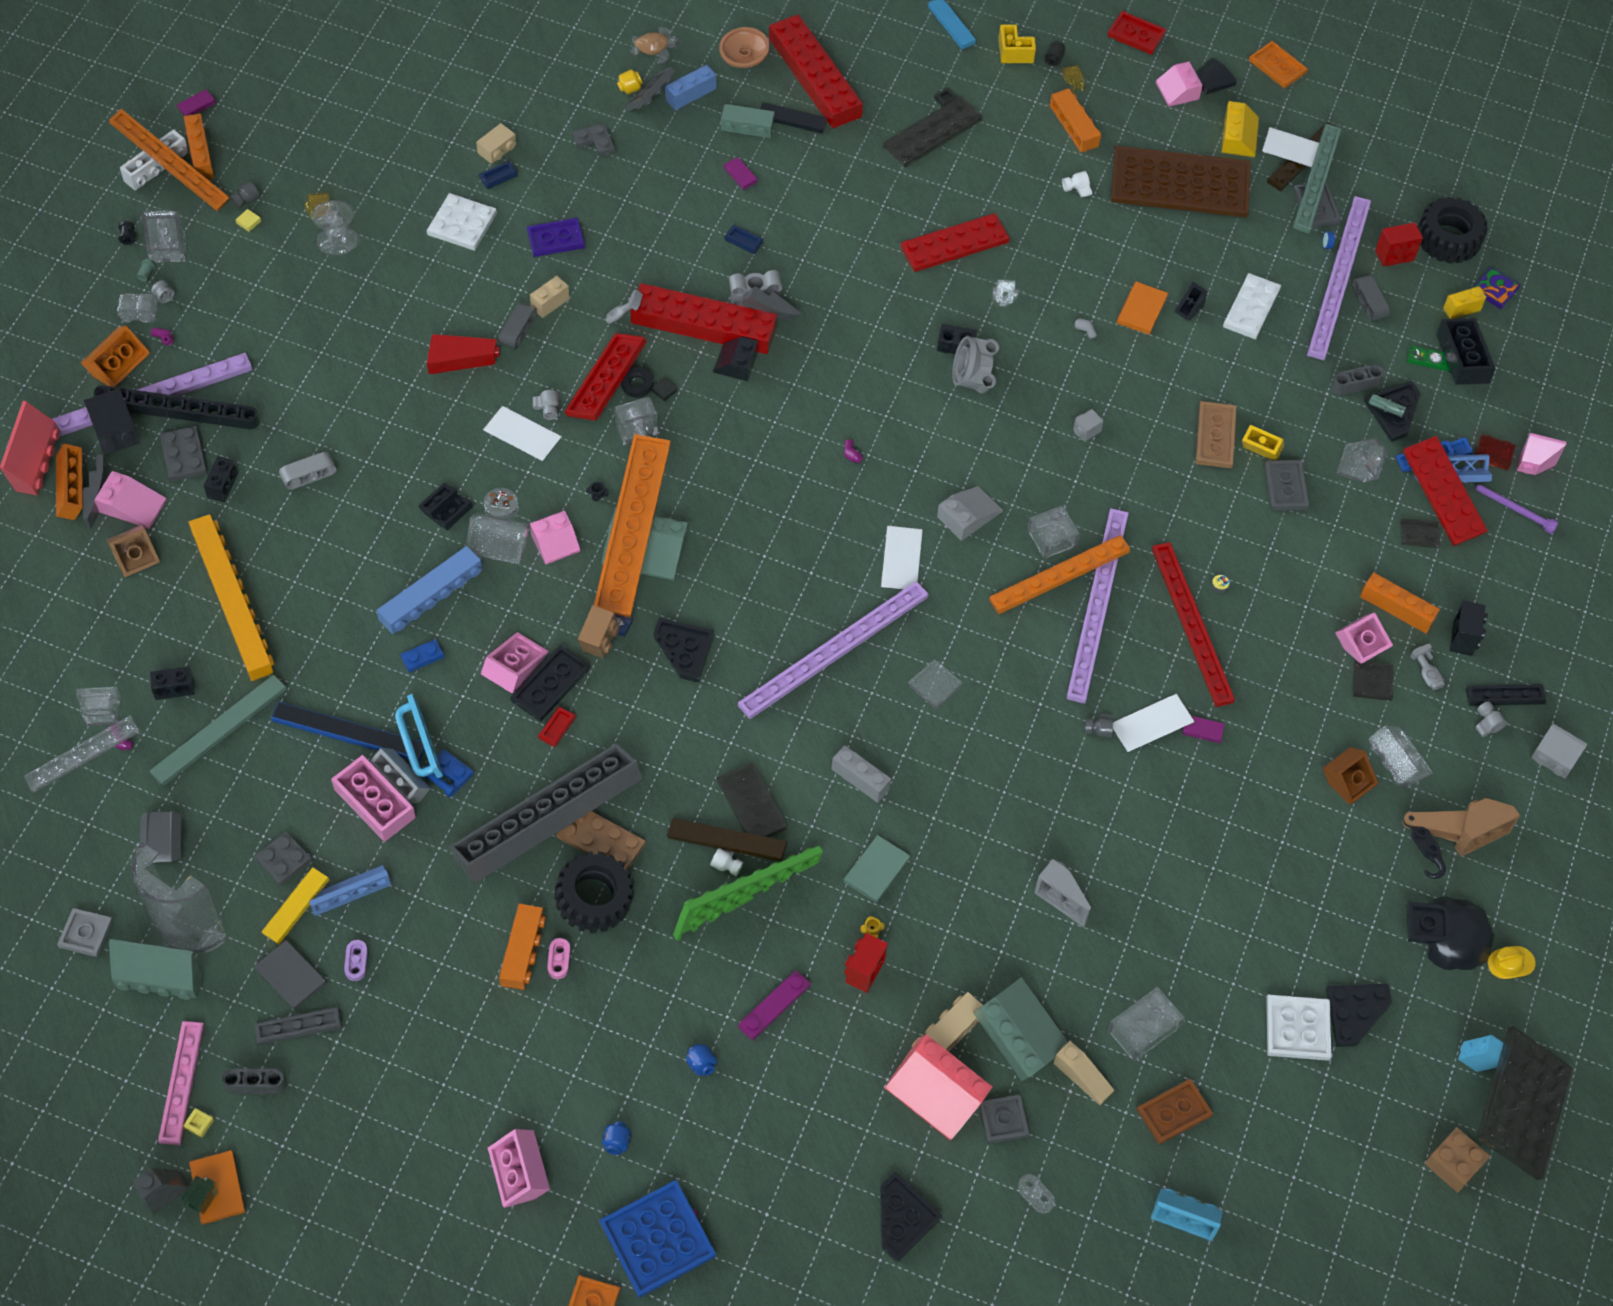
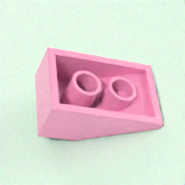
[95,471,167,529]
[481,632,549,693]

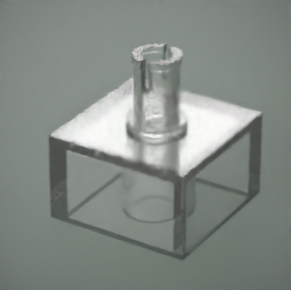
[615,397,658,445]
[1027,505,1080,559]

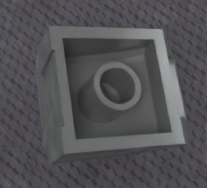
[140,811,184,862]

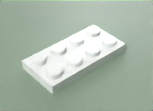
[1223,273,1281,340]

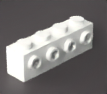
[120,129,188,190]

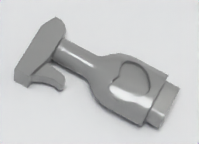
[606,290,643,324]
[1410,643,1445,691]

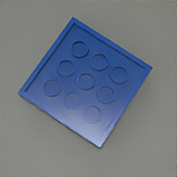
[599,1180,716,1298]

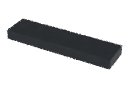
[760,102,827,134]
[1466,684,1546,706]

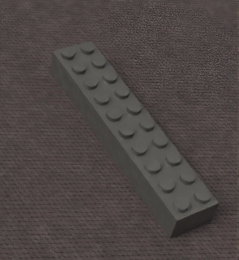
[449,743,643,884]

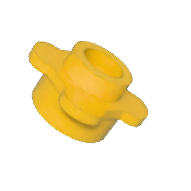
[860,916,884,938]

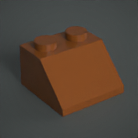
[1322,747,1379,805]

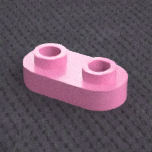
[547,938,570,979]

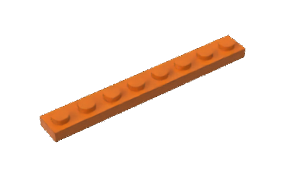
[109,109,229,212]
[989,535,1130,615]

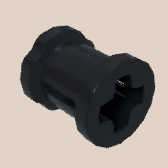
[118,221,135,245]

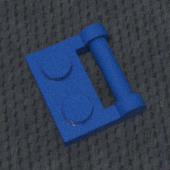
[422,749,474,797]

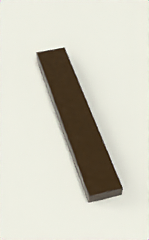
[667,818,787,862]

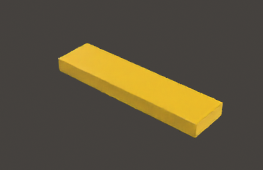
[262,867,330,945]

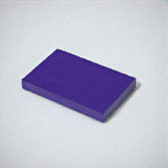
[527,218,585,257]

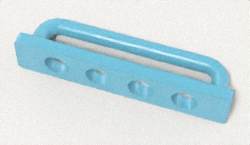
[395,694,443,778]

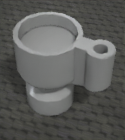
[532,390,559,420]
[1476,701,1507,737]

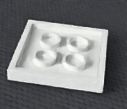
[427,193,497,251]
[1266,995,1331,1061]

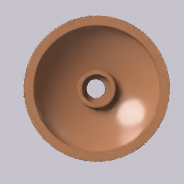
[719,27,769,68]

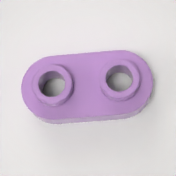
[344,940,368,981]

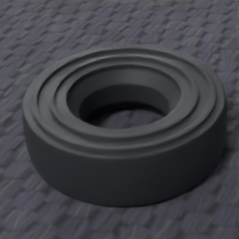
[621,367,654,397]

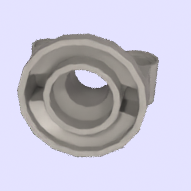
[729,270,782,308]
[952,336,999,393]

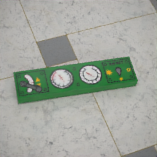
[1407,345,1450,372]

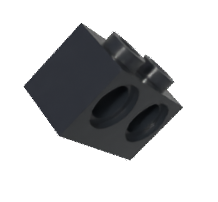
[937,324,977,354]
[204,456,238,502]
[150,666,195,700]

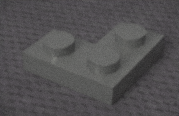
[572,123,615,156]

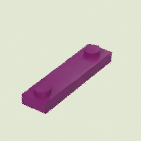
[738,970,811,1041]

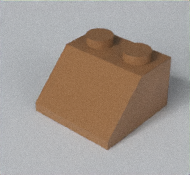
[106,525,160,577]

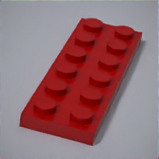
[900,213,1010,272]
[565,333,647,421]
[1402,436,1488,547]

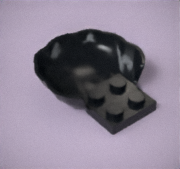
[1407,896,1494,970]

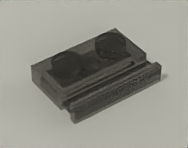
[1400,519,1440,548]

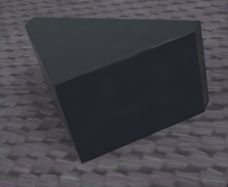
[1174,282,1208,321]

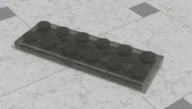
[883,96,982,168]

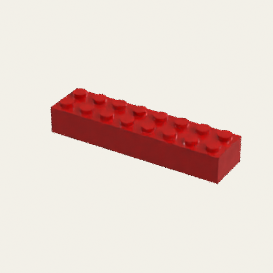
[769,14,863,129]
[630,283,777,355]

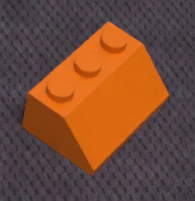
[81,325,150,387]

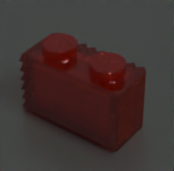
[1474,434,1516,471]

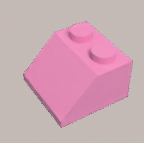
[1156,62,1202,107]
[530,511,580,564]
[1335,612,1393,663]

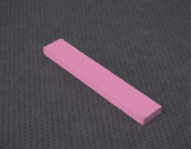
[158,1021,205,1145]

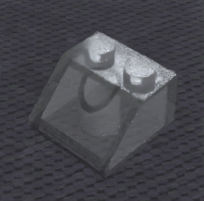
[1336,438,1387,483]

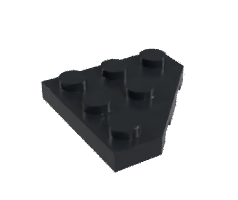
[1364,380,1421,442]
[654,618,714,683]
[1326,984,1392,1047]
[880,1172,942,1263]

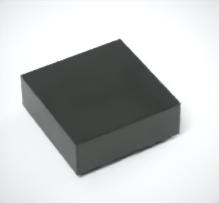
[934,88,958,109]
[652,377,677,402]

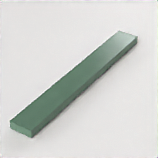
[1293,124,1342,234]
[150,675,287,786]

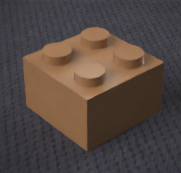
[578,605,620,659]
[1425,1127,1490,1193]

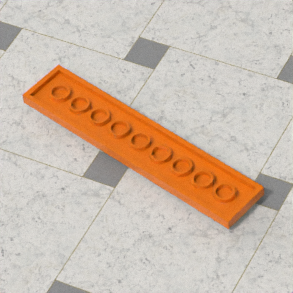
[594,434,671,618]

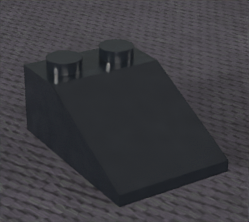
[84,388,140,455]

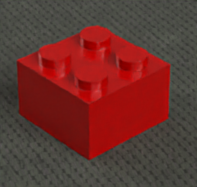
[1375,222,1423,267]
[844,933,888,993]

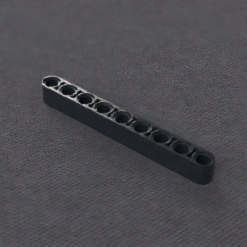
[94,385,259,429]

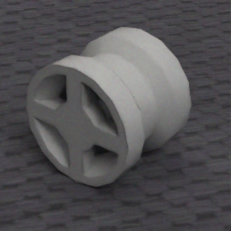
[151,281,174,303]

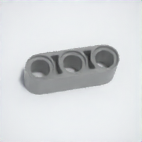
[279,452,336,489]

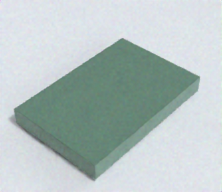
[843,835,910,903]

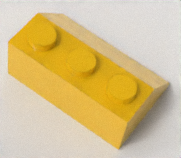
[1221,101,1259,157]

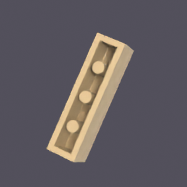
[911,992,983,1052]

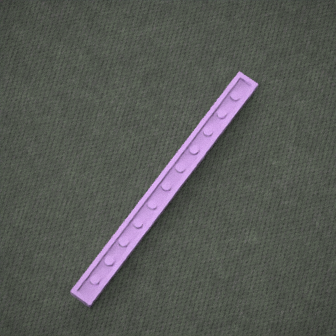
[1307,196,1371,360]
[52,353,252,436]
[1066,508,1129,703]
[738,581,928,719]

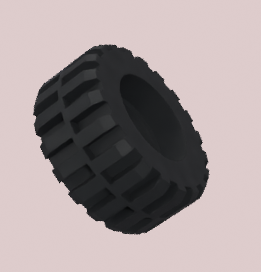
[1418,197,1488,263]
[554,851,634,933]

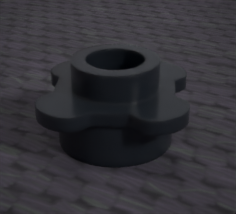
[586,482,608,501]

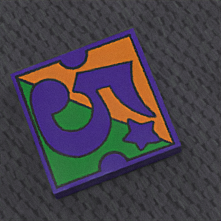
[1473,267,1521,309]

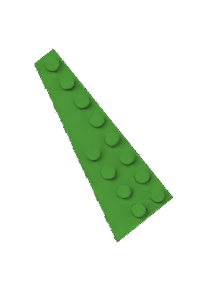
[673,846,823,941]

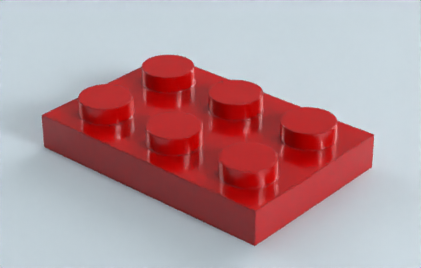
[1107,11,1166,55]

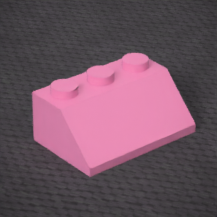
[488,1129,550,1207]

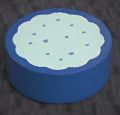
[1322,231,1335,249]

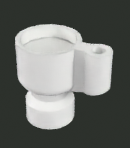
[1062,171,1092,198]
[710,848,744,877]

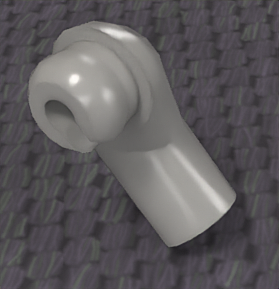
[1074,318,1098,339]

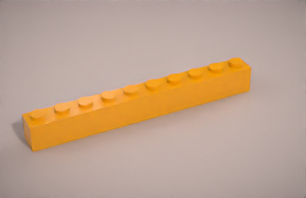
[188,514,275,681]

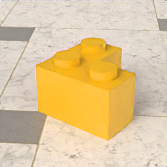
[998,25,1036,63]

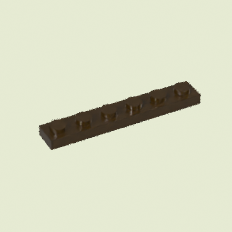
[1267,122,1334,192]

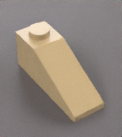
[1053,1041,1114,1105]

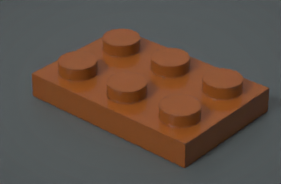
[1137,1079,1213,1145]

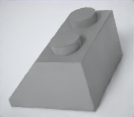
[1531,724,1588,779]

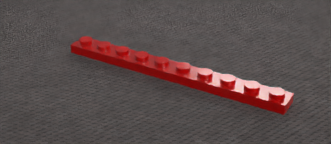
[1152,542,1235,707]

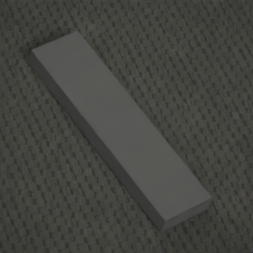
[255,1007,342,1045]

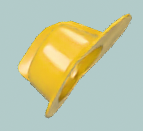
[1488,946,1536,979]

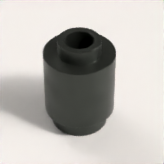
[1045,41,1065,66]

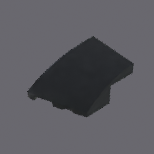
[1196,58,1237,95]

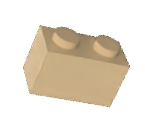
[476,123,516,164]
[530,276,569,318]

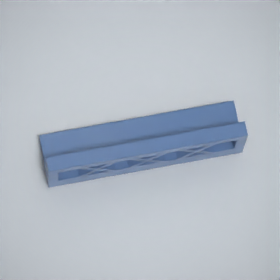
[1414,454,1492,484]
[309,865,391,916]

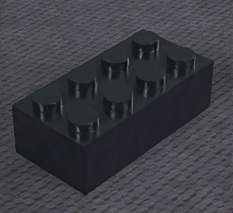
[1437,318,1495,385]

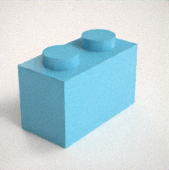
[1458,1035,1510,1072]

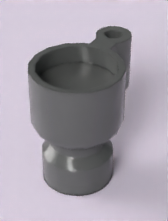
[230,182,260,208]
[1084,714,1113,738]

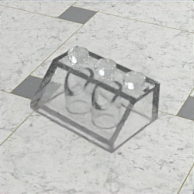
[466,513,530,565]
[1368,725,1434,786]

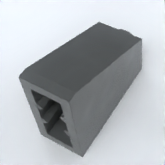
[131,1168,190,1214]

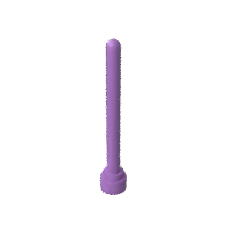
[1476,485,1559,535]

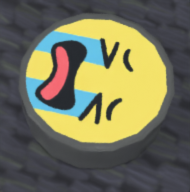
[1211,574,1230,593]

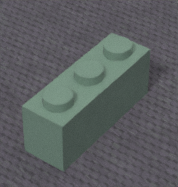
[721,104,775,138]

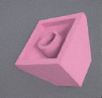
[1517,433,1566,475]

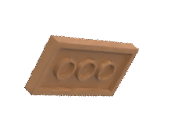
[1195,401,1236,469]
[556,811,646,870]

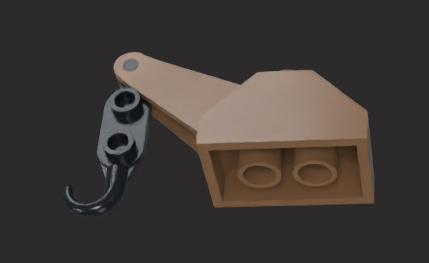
[1402,798,1520,879]

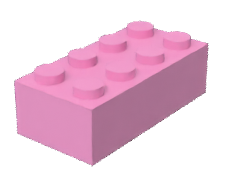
[331,755,416,842]

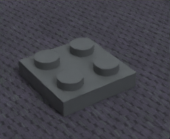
[254,832,312,886]
[979,1095,1029,1144]

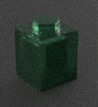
[182,1176,218,1215]

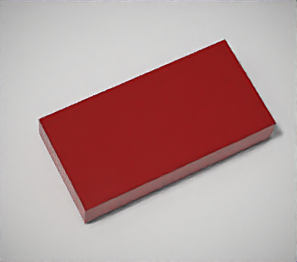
[538,706,576,747]

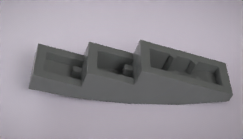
[82,455,107,529]

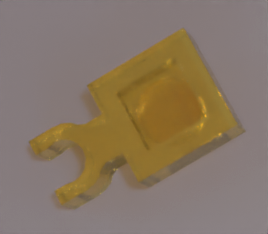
[1062,65,1085,93]

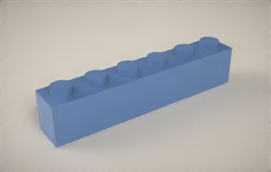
[377,546,482,634]

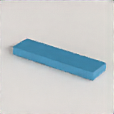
[928,0,976,50]

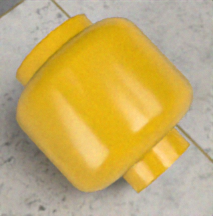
[617,69,643,95]

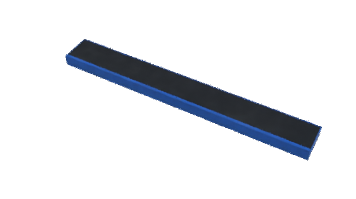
[271,702,425,762]

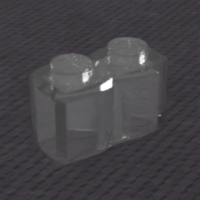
[117,293,159,323]

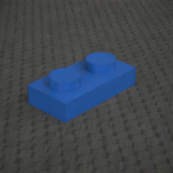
[400,639,444,673]

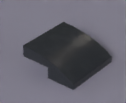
[418,483,473,530]

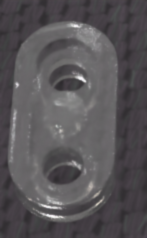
[1018,1174,1055,1213]

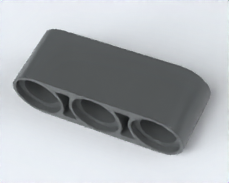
[1352,275,1390,321]
[498,302,537,349]
[1331,365,1384,396]
[221,1069,286,1094]

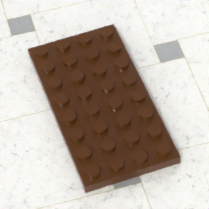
[1111,146,1251,217]

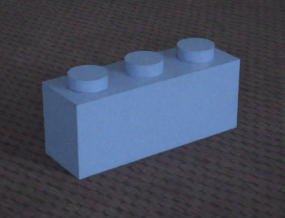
[665,65,716,110]

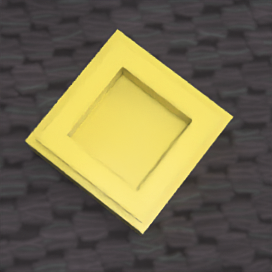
[235,209,261,232]
[183,1108,214,1138]

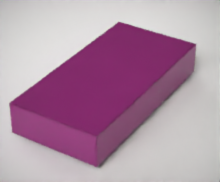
[177,89,216,116]
[724,157,757,190]
[1182,716,1224,743]

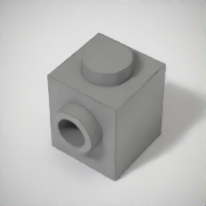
[1073,409,1104,442]

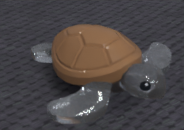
[631,27,680,66]

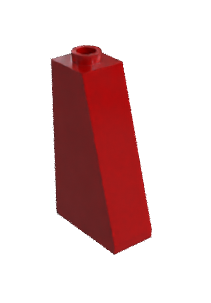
[427,334,500,374]

